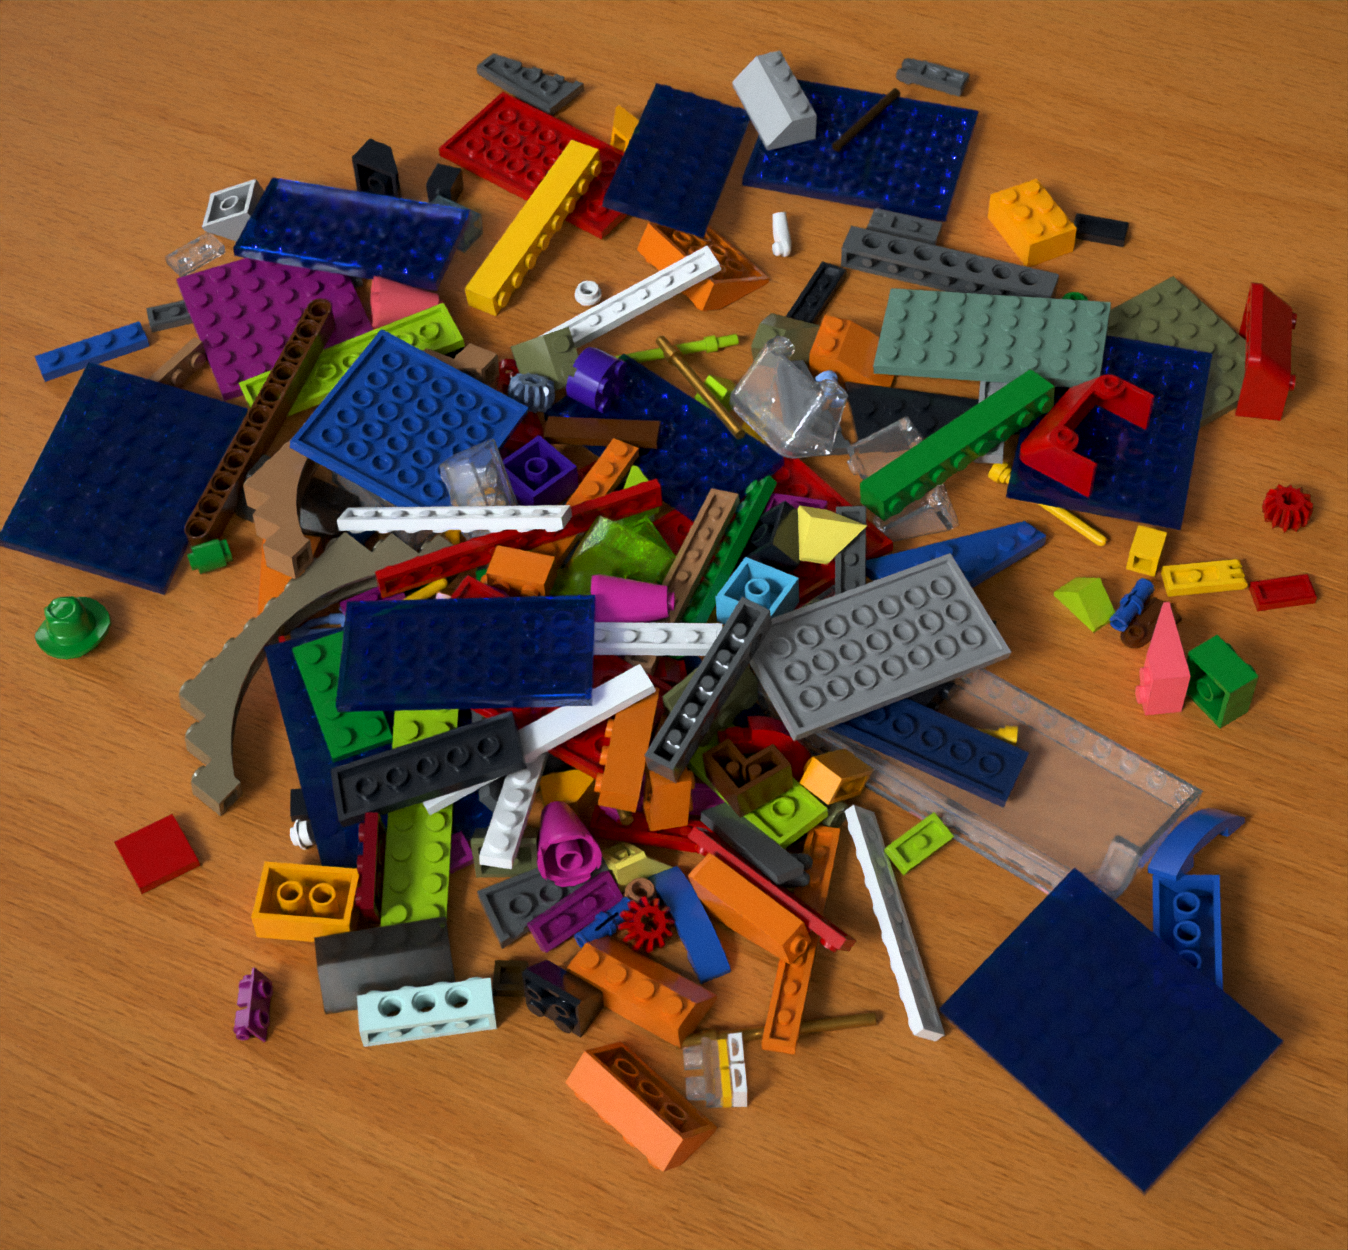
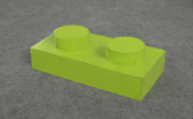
[884,812,954,876]

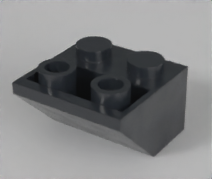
[522,960,604,1037]

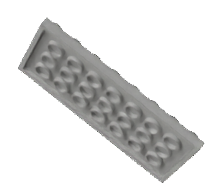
[750,553,1011,741]

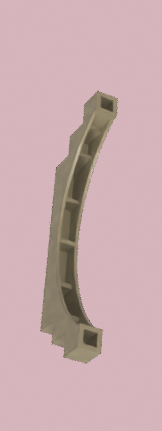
[179,532,460,816]

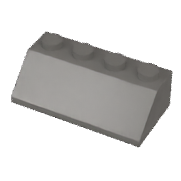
[732,51,816,151]

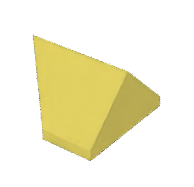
[798,506,867,565]
[601,841,673,893]

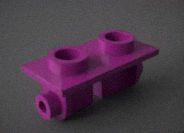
[233,967,273,1042]

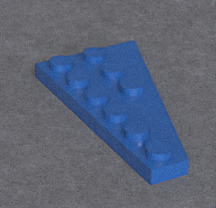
[866,521,1046,588]

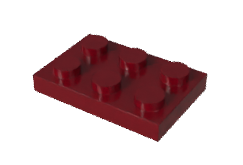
[355,812,387,924]

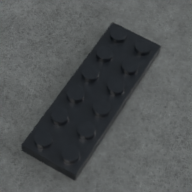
[330,710,527,828]

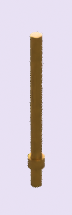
[656,336,745,439]
[676,1012,876,1050]

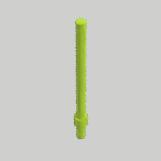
[615,334,739,365]

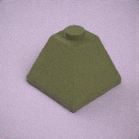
[751,313,820,369]

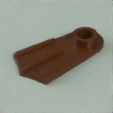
[1120,597,1182,648]

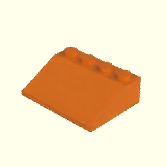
[637,220,770,311]

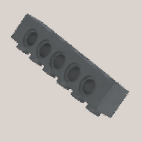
[644,596,772,783]

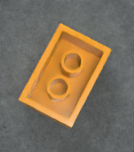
[988,178,1077,267]
[251,861,362,945]

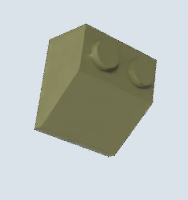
[511,327,578,391]
[471,826,539,878]

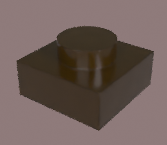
[492,960,529,997]

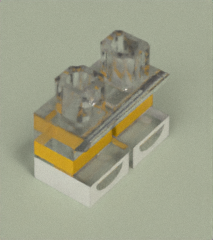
[683,1033,747,1108]

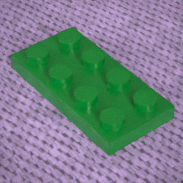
[292,628,393,763]

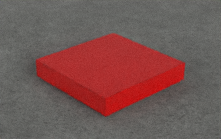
[114,814,200,894]

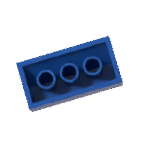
[1153,875,1223,1011]

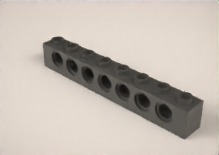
[841,226,1059,299]

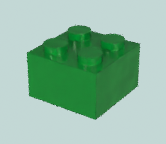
[1186,635,1259,729]

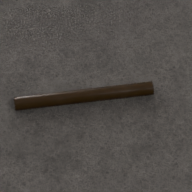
[832,88,901,152]

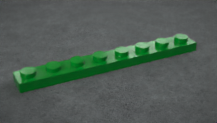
[668,475,777,660]

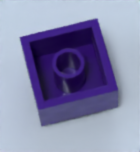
[495,435,578,506]

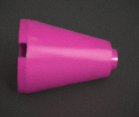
[591,574,675,623]
[537,801,602,887]

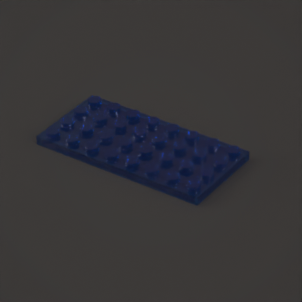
[602,83,751,238]
[233,177,472,291]
[544,354,784,522]
[336,595,596,712]

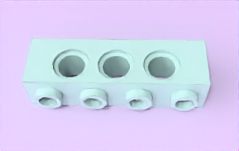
[357,977,497,1047]

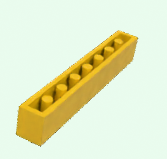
[465,140,602,316]

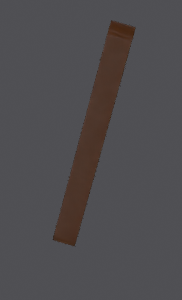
[184,298,336,547]

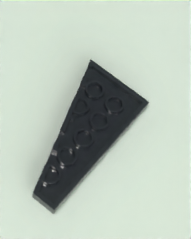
[845,382,1026,451]

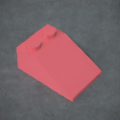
[1135,602,1191,715]

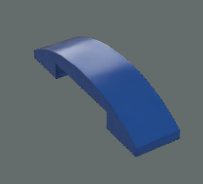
[1148,808,1245,882]
[648,866,731,984]

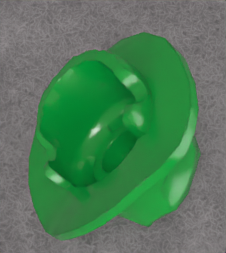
[35,596,111,660]

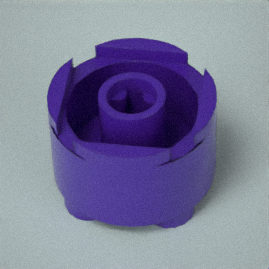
[566,347,627,414]

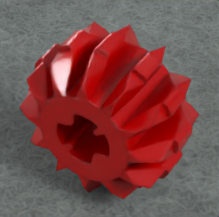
[1262,483,1313,533]
[618,896,675,953]

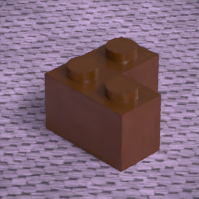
[702,738,794,818]

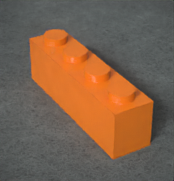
[594,687,660,813]

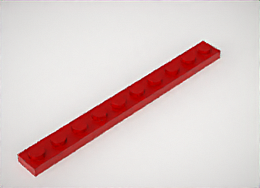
[375,478,662,599]

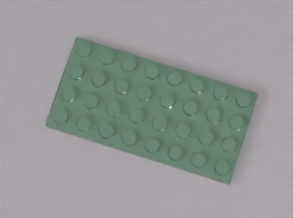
[873,288,1111,388]

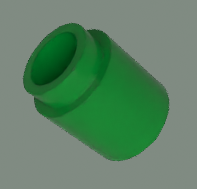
[187,538,233,575]

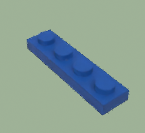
[35,321,150,382]

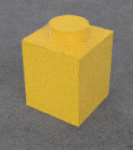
[1126,525,1167,577]

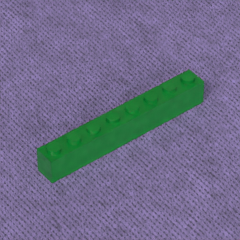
[860,369,1055,522]

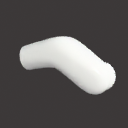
[772,212,792,257]

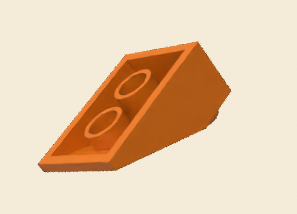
[809,315,896,388]

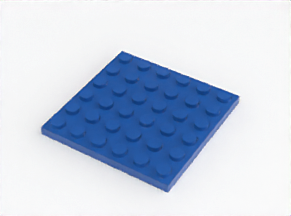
[290,329,529,507]

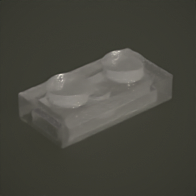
[165,232,226,277]

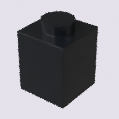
[426,163,464,209]

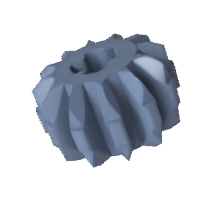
[507,372,555,413]

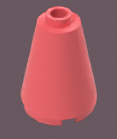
[370,276,444,330]

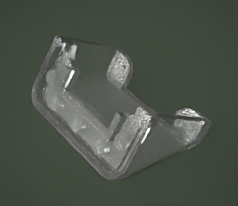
[729,336,848,459]
[847,416,960,542]

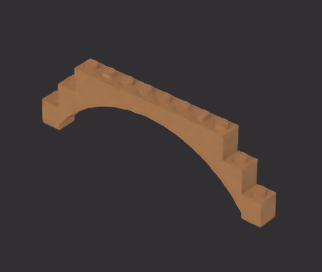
[243,343,499,579]

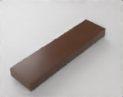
[544,416,661,449]

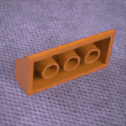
[567,936,718,1049]
[565,1041,718,1172]

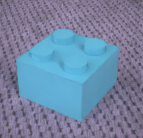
[716,557,799,624]

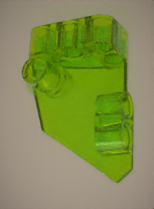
[530,516,675,622]

